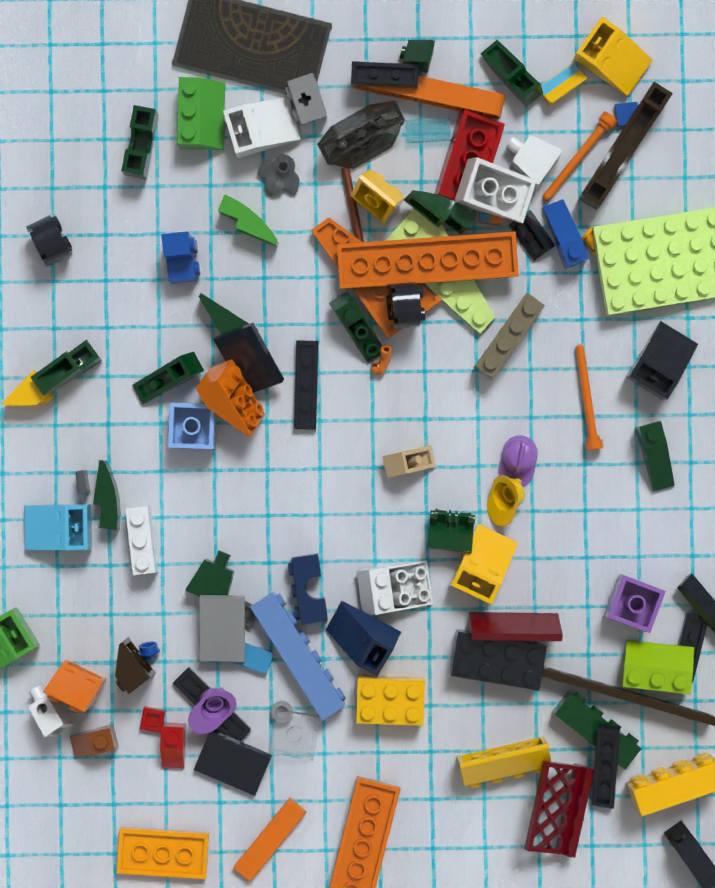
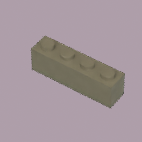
[474,293,545,380]

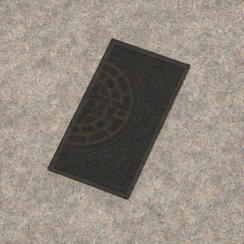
[172,0,332,101]

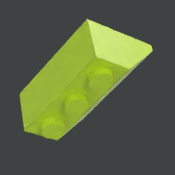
[622,640,694,694]

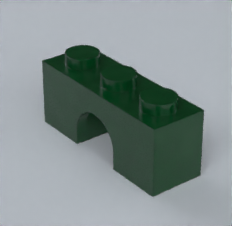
[121,105,159,180]

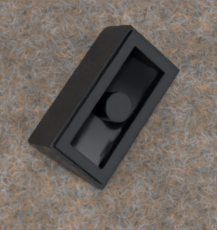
[509,210,555,261]

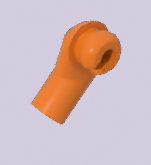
[371,345,392,375]

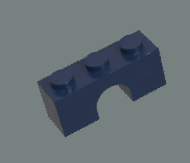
[288,553,328,625]

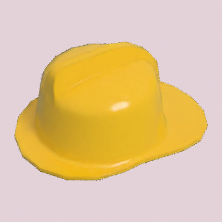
[487,475,525,526]

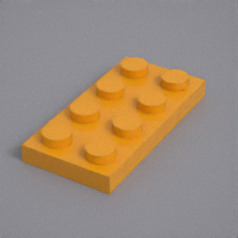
[117,827,209,879]

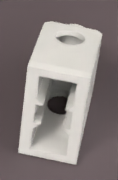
[506,135,563,189]
[28,686,75,737]

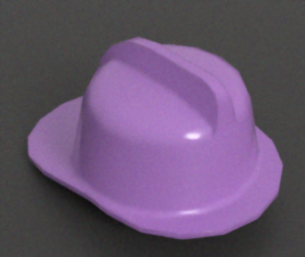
[499,435,538,487]
[188,687,237,734]

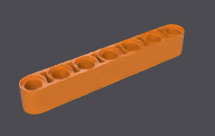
[351,75,505,119]

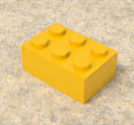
[356,675,425,726]

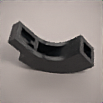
[664,820,715,888]

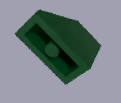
[399,40,435,73]

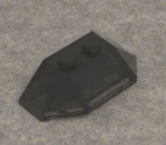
[317,100,405,169]

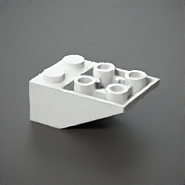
[223,97,301,158]
[357,560,433,615]

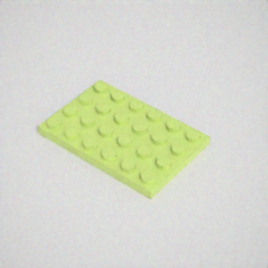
[592,208,715,316]

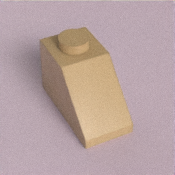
[382,445,436,478]

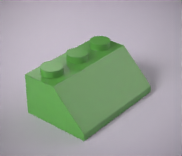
[177,77,226,150]

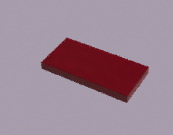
[469,612,563,641]

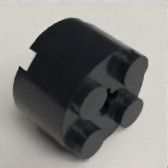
[26,215,73,267]
[386,282,426,329]

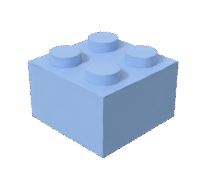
[168,403,217,450]

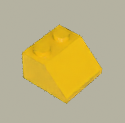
[350,169,405,224]

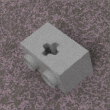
[285,73,328,125]

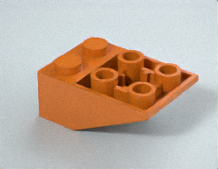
[195,359,265,437]
[43,660,106,713]

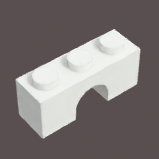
[125,505,158,575]

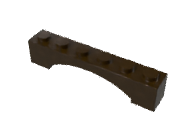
[578,81,673,210]

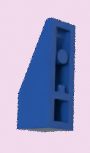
[542,199,589,269]

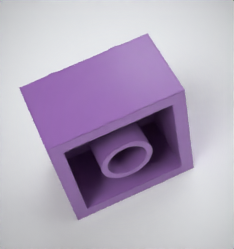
[604,574,666,633]

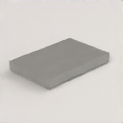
[199,595,245,662]

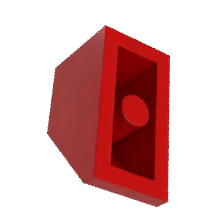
[160,722,186,768]

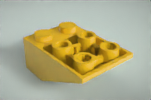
[573,16,653,97]
[450,524,518,605]

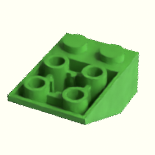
[0,607,40,669]

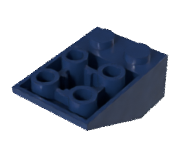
[326,601,401,676]

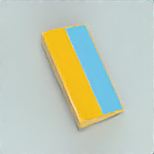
[541,63,587,107]

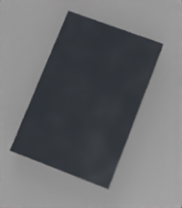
[213,323,284,393]
[194,730,272,796]

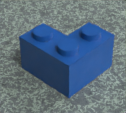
[161,231,200,284]

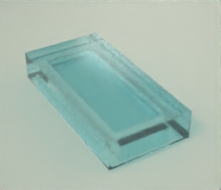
[405,117,451,143]

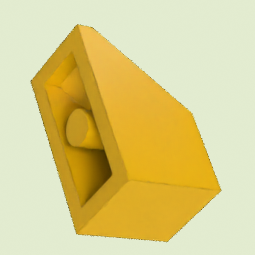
[2,371,56,407]

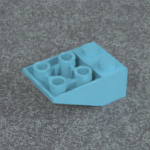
[24,504,92,550]

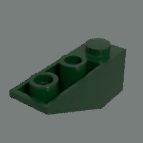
[329,291,383,363]

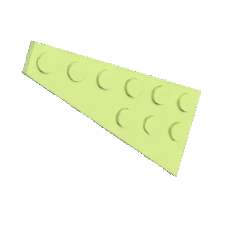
[385,209,495,334]

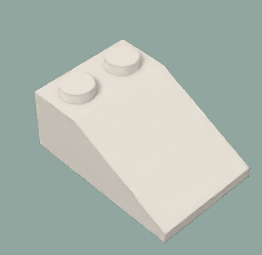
[454,157,537,223]

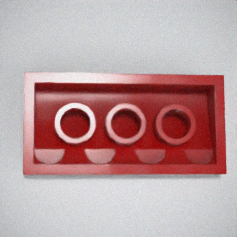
[434,109,505,201]

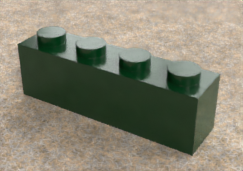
[552,691,641,770]

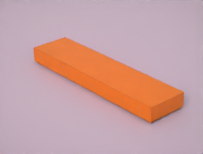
[233,797,307,882]

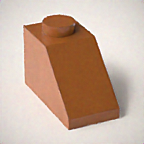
[70,724,119,758]

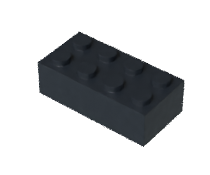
[449,629,547,691]

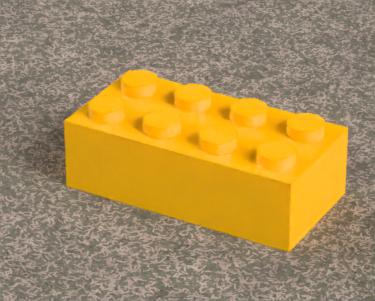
[626,753,715,816]

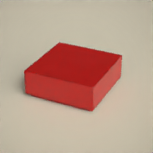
[140,706,166,733]

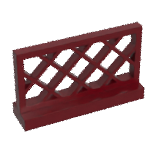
[524,761,594,858]

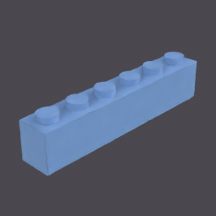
[250,591,346,721]

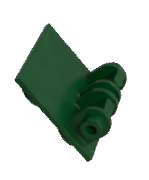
[427,508,475,553]

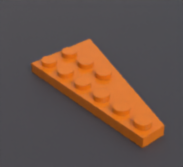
[311,217,442,339]

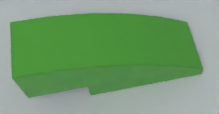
[218,194,279,247]

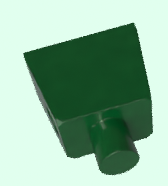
[185,550,234,597]

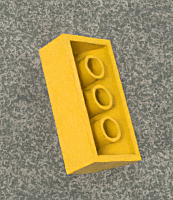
[457,737,551,788]

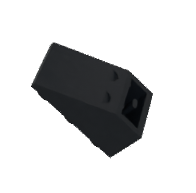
[625,321,698,401]

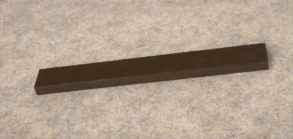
[542,666,715,726]

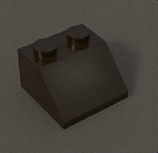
[115,637,156,694]

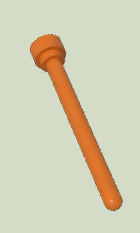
[542,111,618,201]
[575,344,604,451]

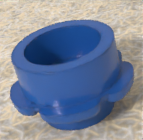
[138,641,160,660]

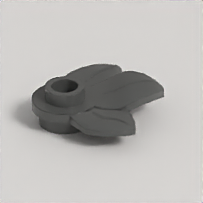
[257,155,300,196]

